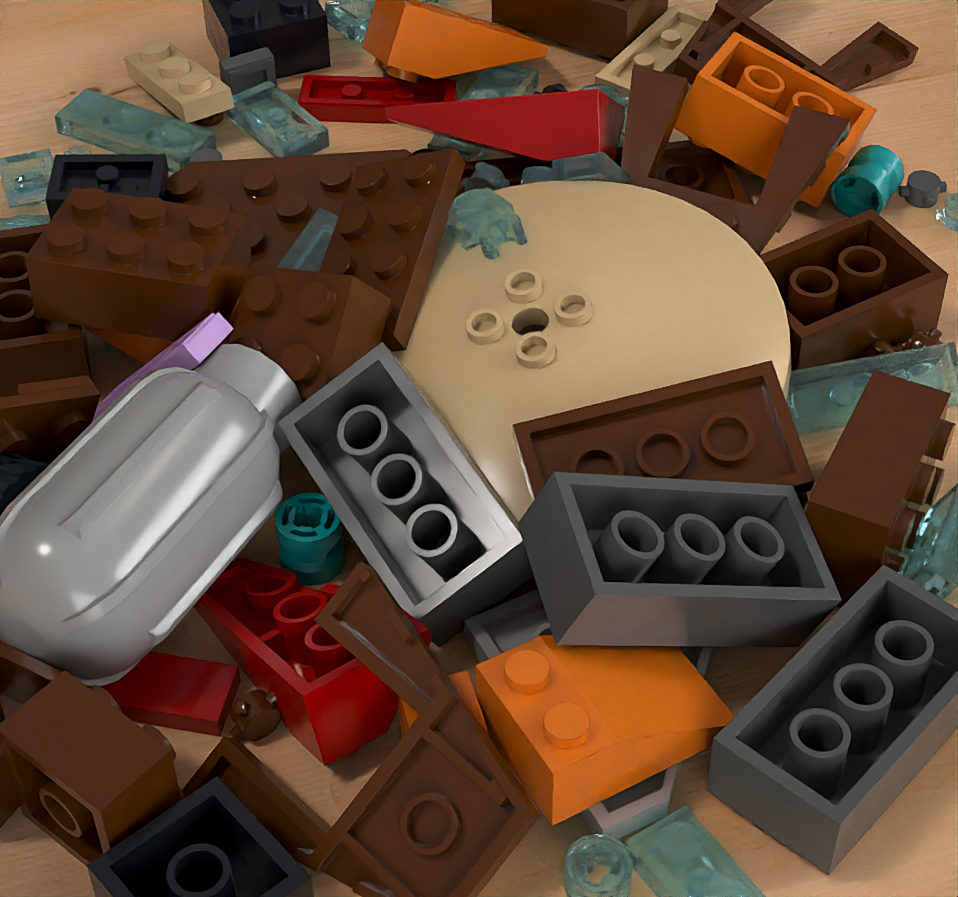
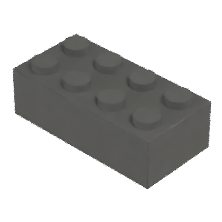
[277,342,534,648]
[518,472,842,647]
[706,565,958,875]

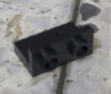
[45,154,169,221]

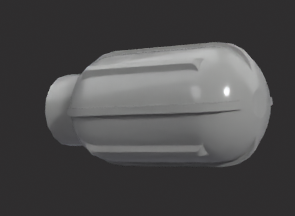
[0,344,303,688]

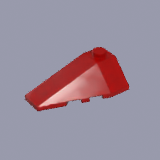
[385,89,625,177]
[193,557,432,766]

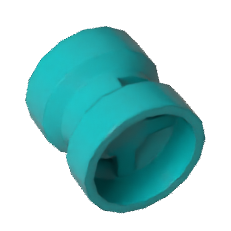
[831,145,905,218]
[275,492,345,586]

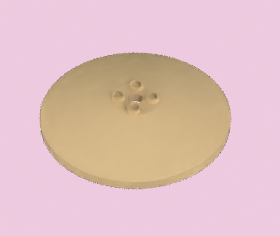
[392,180,791,522]

